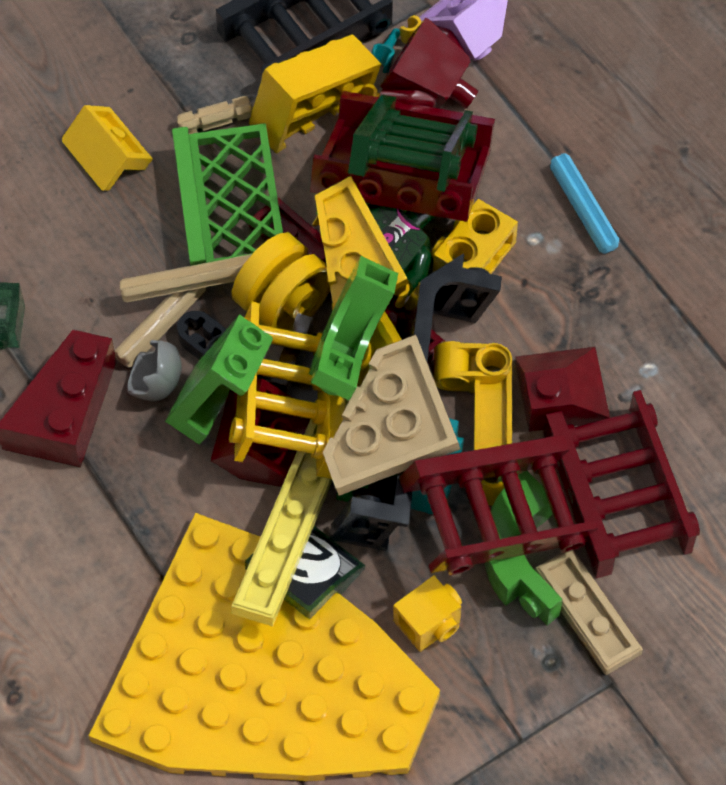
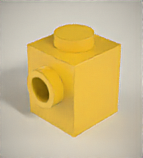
[393,575,462,652]

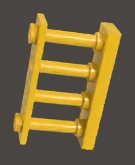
[229,302,346,479]

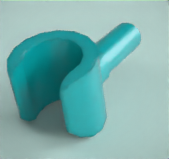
[371,28,400,73]

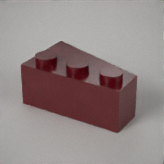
[0,330,117,468]

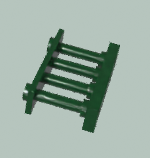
[348,94,478,192]

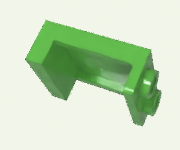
[165,314,273,445]

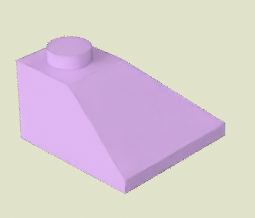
[419,0,508,61]

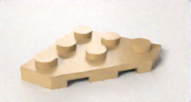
[323,335,461,496]

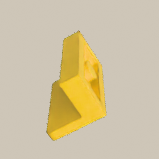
[62,105,153,191]

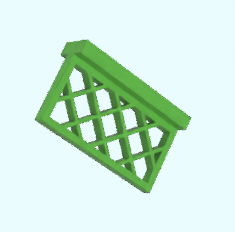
[172,123,283,266]

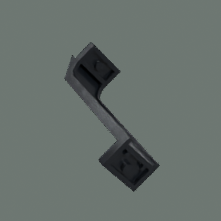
[329,253,502,551]

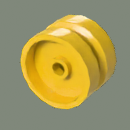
[231,232,331,331]

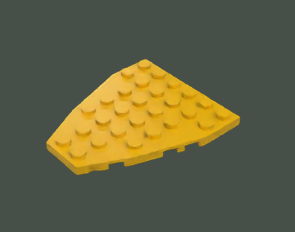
[89,513,440,781]

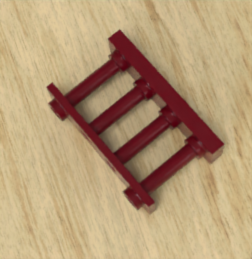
[543,390,700,579]
[399,434,598,575]

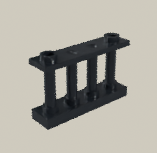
[215,0,393,76]

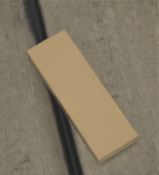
[535,551,643,676]

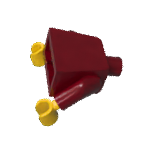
[361,15,479,109]

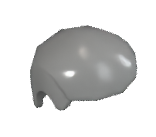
[127,340,182,402]

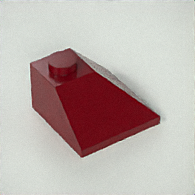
[515,347,610,432]

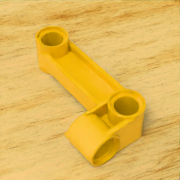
[433,341,512,506]

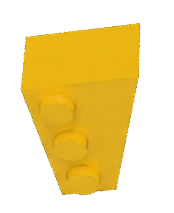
[249,34,381,154]

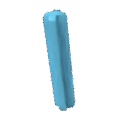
[550,153,619,254]

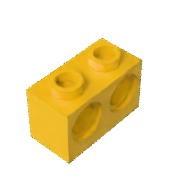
[431,199,518,274]

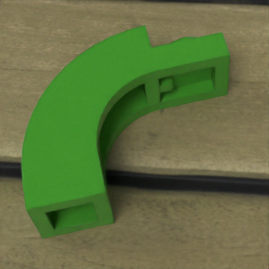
[309,256,398,400]
[485,471,563,626]

